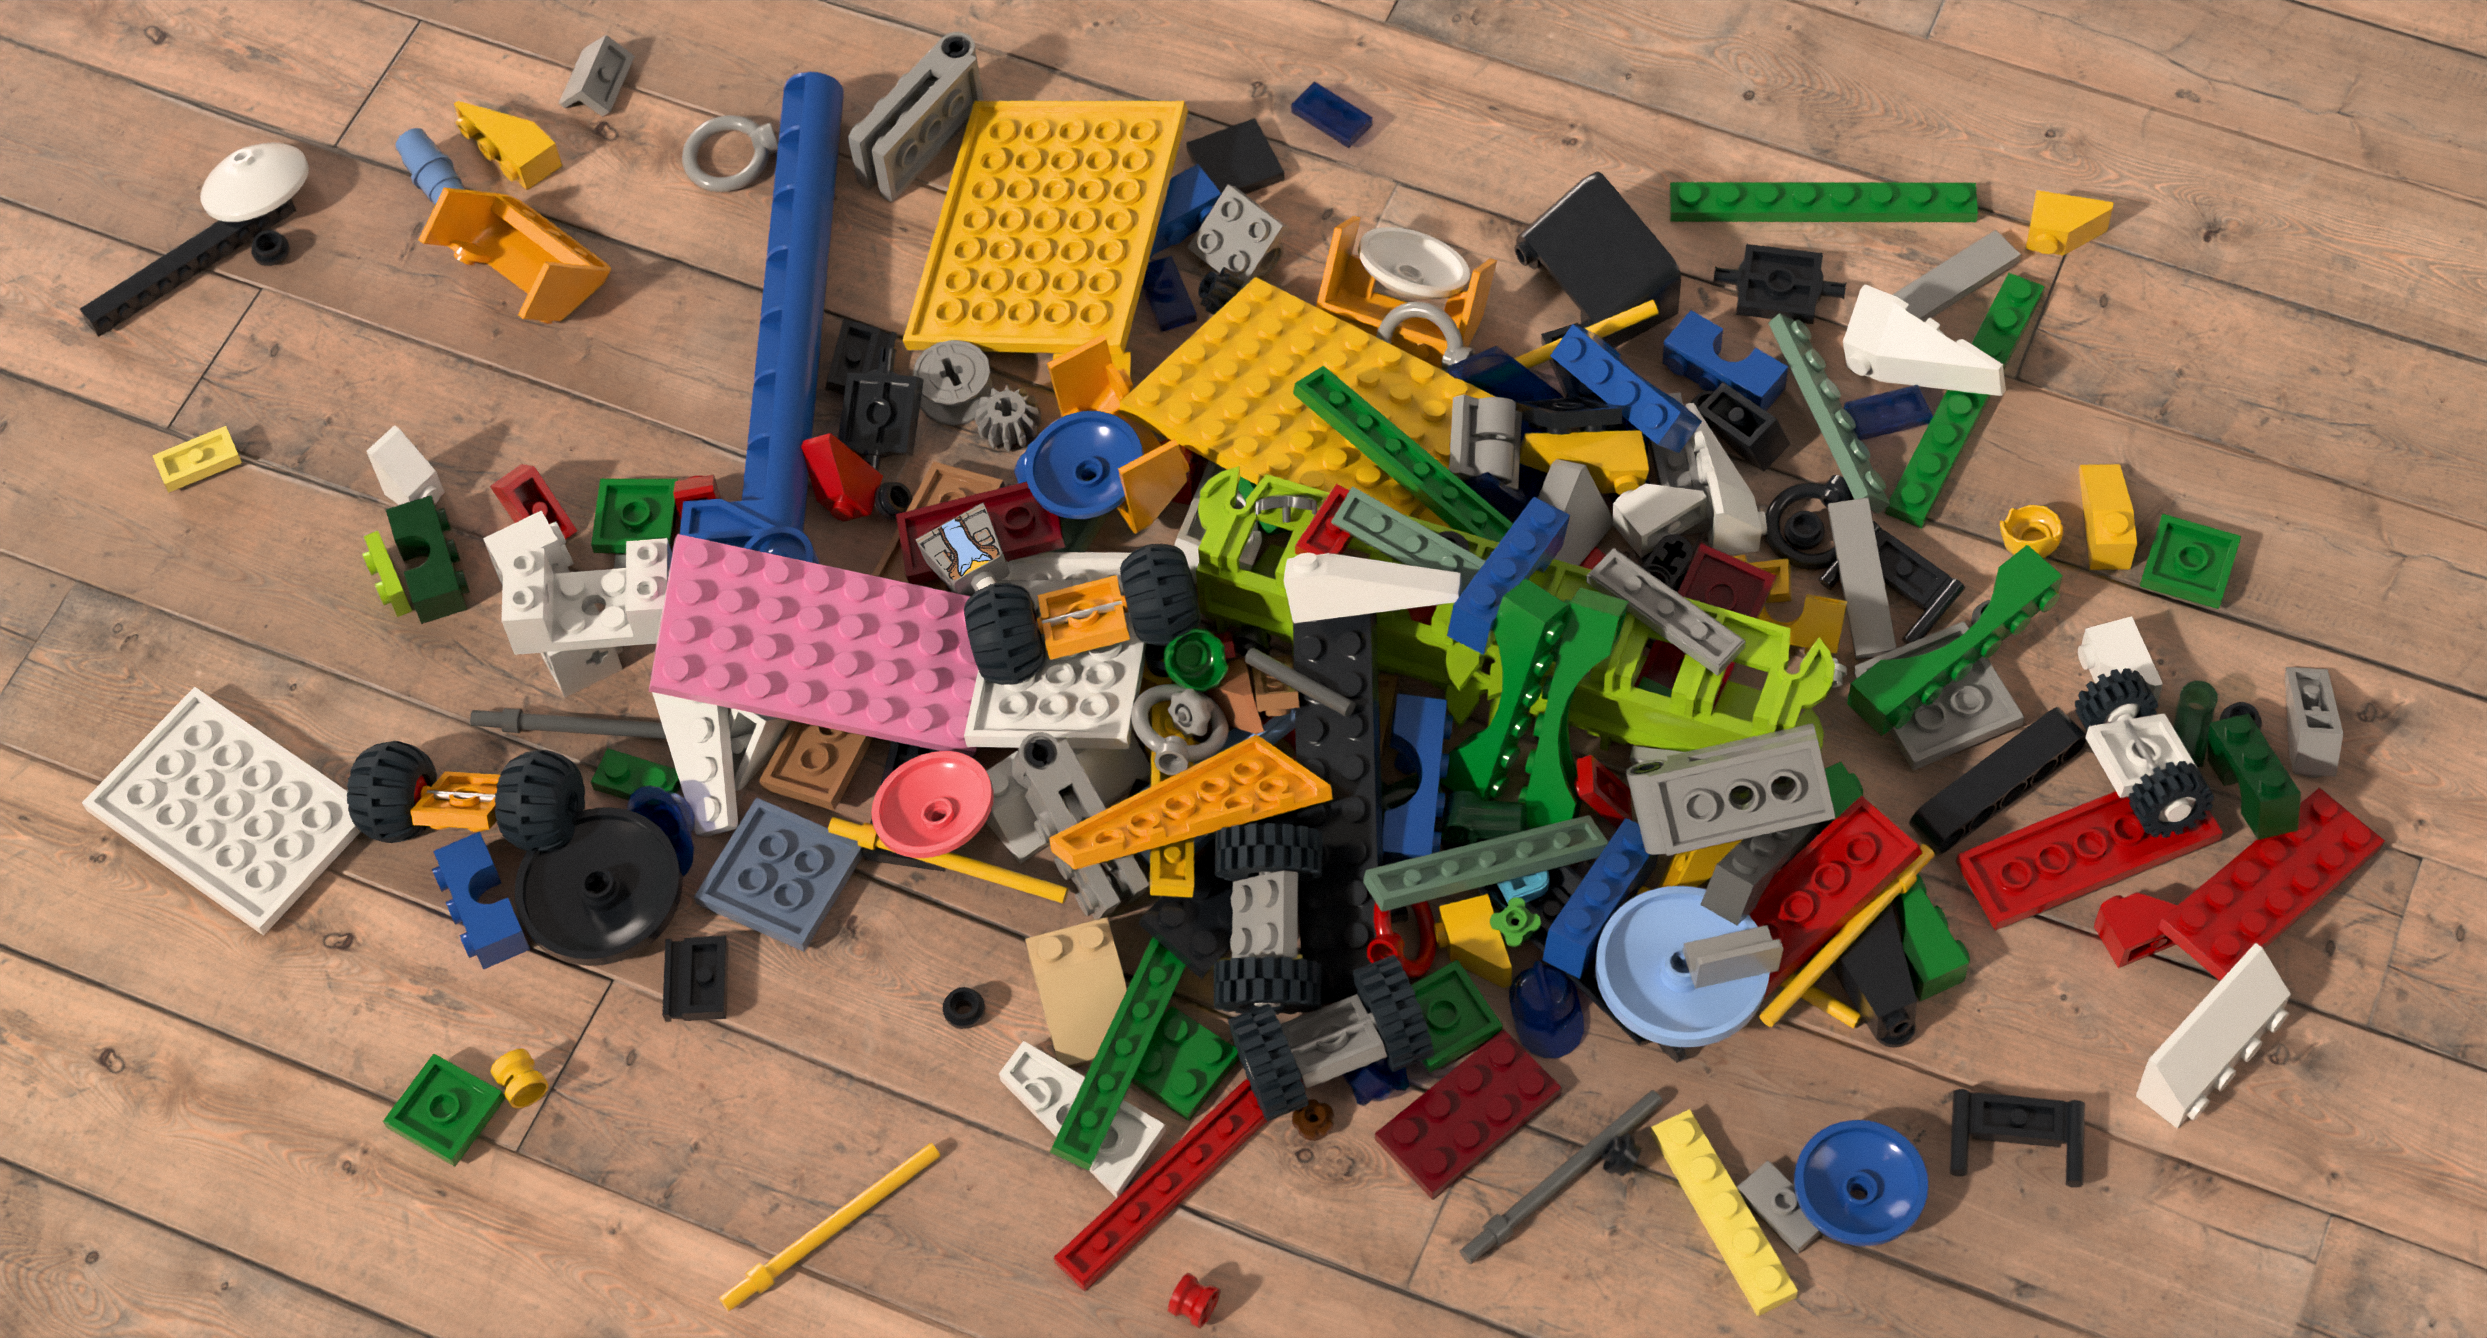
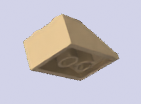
[1025,917,1127,1068]

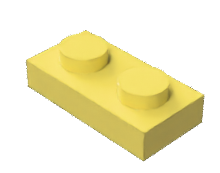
[153,426,242,493]

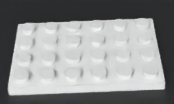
[964,552,1147,749]
[82,687,361,936]

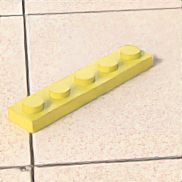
[1651,1109,1798,1316]

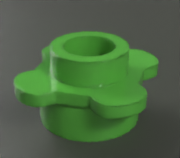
[1490,897,1541,947]

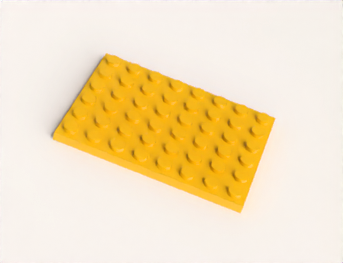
[903,101,1188,355]
[1119,277,1495,518]

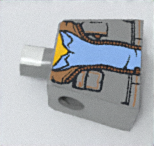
[916,503,1010,596]

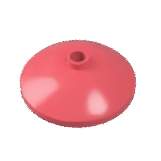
[871,751,994,858]

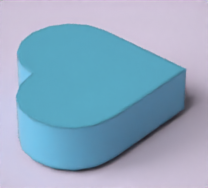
[1497,870,1550,904]

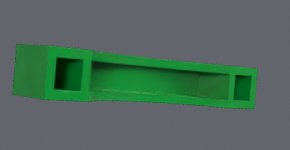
[1847,545,2063,736]
[1440,578,1568,805]
[1517,587,1629,829]
[1816,761,1970,1002]

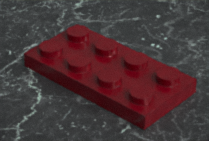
[896,482,1065,585]
[1634,543,1777,710]
[1375,1029,1562,1200]

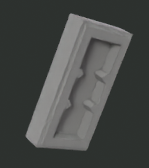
[1736,1160,1822,1254]

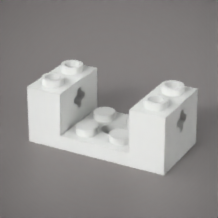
[483,511,623,698]
[502,538,672,655]

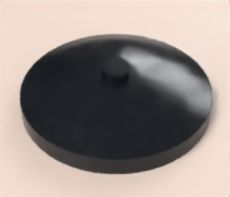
[514,807,683,966]

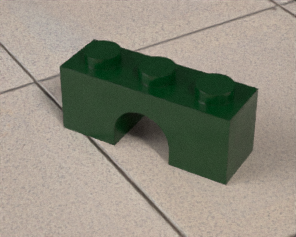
[386,495,470,624]
[2207,714,2301,840]

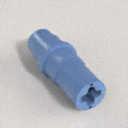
[395,128,466,205]

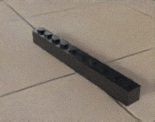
[80,198,296,337]

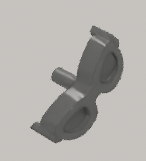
[1255,495,1317,523]

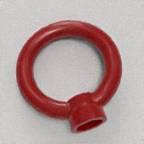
[1367,901,1437,978]

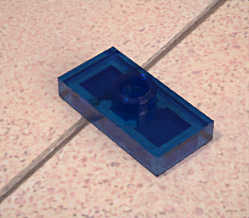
[1291,81,1373,148]
[1142,255,1197,332]
[1843,384,1933,441]

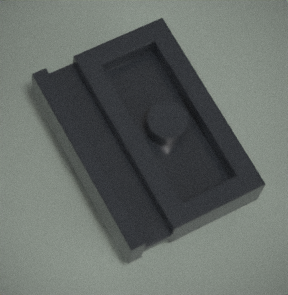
[825,318,897,394]
[662,936,729,1022]

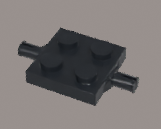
[1713,244,1846,324]
[838,347,924,472]

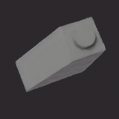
[1538,459,1613,566]

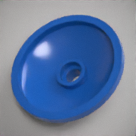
[1025,411,1144,519]
[1794,1120,1928,1246]

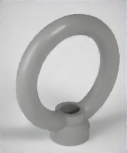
[682,115,778,192]
[1376,302,1476,379]
[1131,684,1228,775]

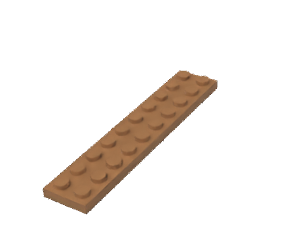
[759,461,1005,811]

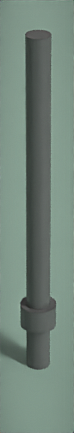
[470,708,666,739]
[1460,1090,1663,1264]

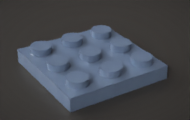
[694,797,864,952]

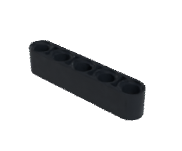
[1909,707,2087,854]

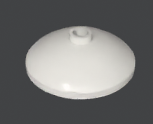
[200,143,309,222]
[1358,227,1470,300]

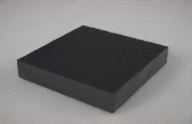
[1186,118,1285,194]

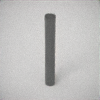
[1245,648,1355,717]

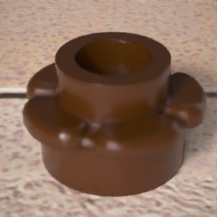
[1292,1099,1334,1141]

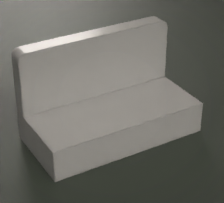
[559,35,635,117]
[1683,925,1783,989]

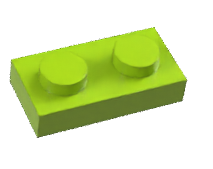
[362,530,412,617]

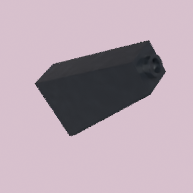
[1819,903,1917,1040]

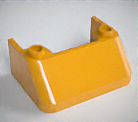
[419,187,611,324]
[1316,216,1497,369]
[1047,334,1190,534]

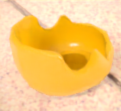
[2000,505,2064,559]

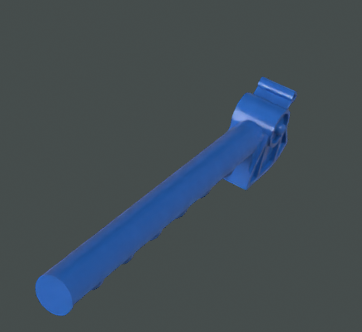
[680,72,844,564]

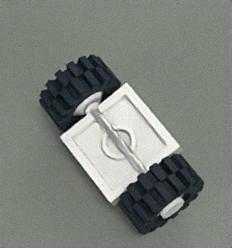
[2075,668,2214,838]

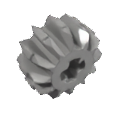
[975,384,1042,452]

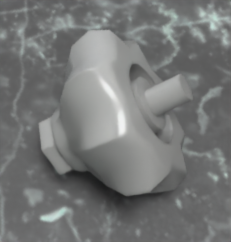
[1168,688,1214,738]

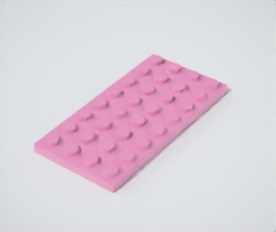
[649,534,978,757]

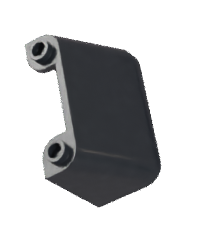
[1514,171,1681,348]

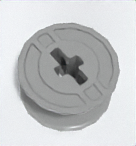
[913,340,993,426]

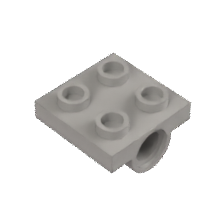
[1187,184,1289,287]
[1449,394,1522,492]

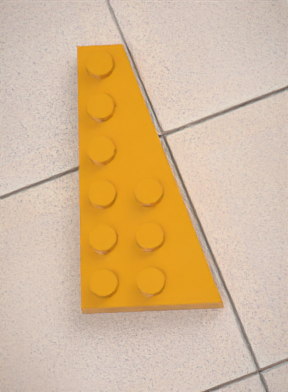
[1049,734,1333,870]

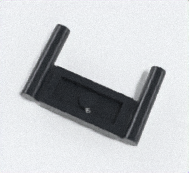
[1819,521,1966,645]
[1950,1089,2085,1188]

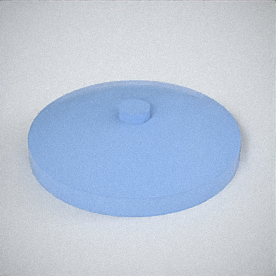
[1596,886,1770,1047]

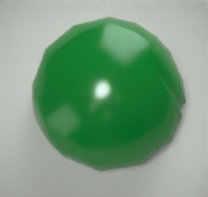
[1164,628,1229,692]

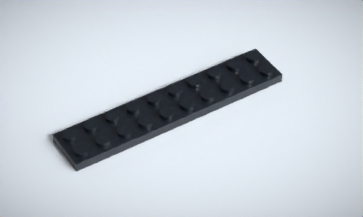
[1293,613,1384,1006]

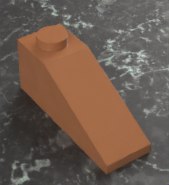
[1203,657,1264,734]

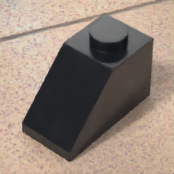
[1697,382,1791,472]

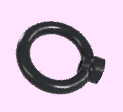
[1765,475,1854,570]

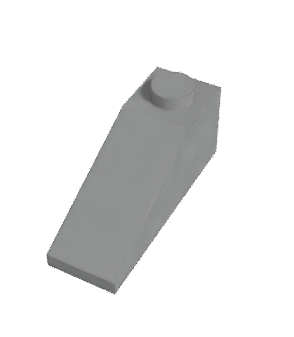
[2285,667,2343,778]

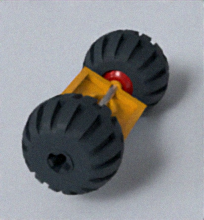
[964,544,1201,685]
[347,741,585,852]

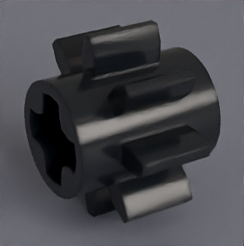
[1198,267,1244,315]

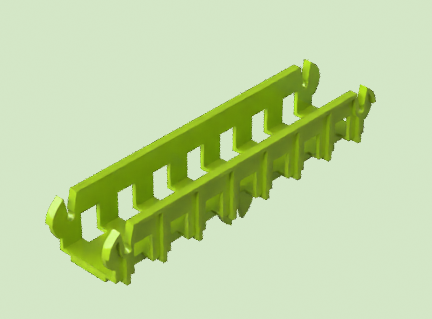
[1196,466,1835,752]

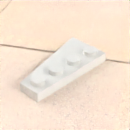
[652,692,738,837]
[999,1041,1166,1198]

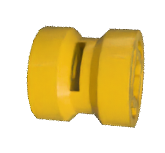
[490,1048,549,1109]

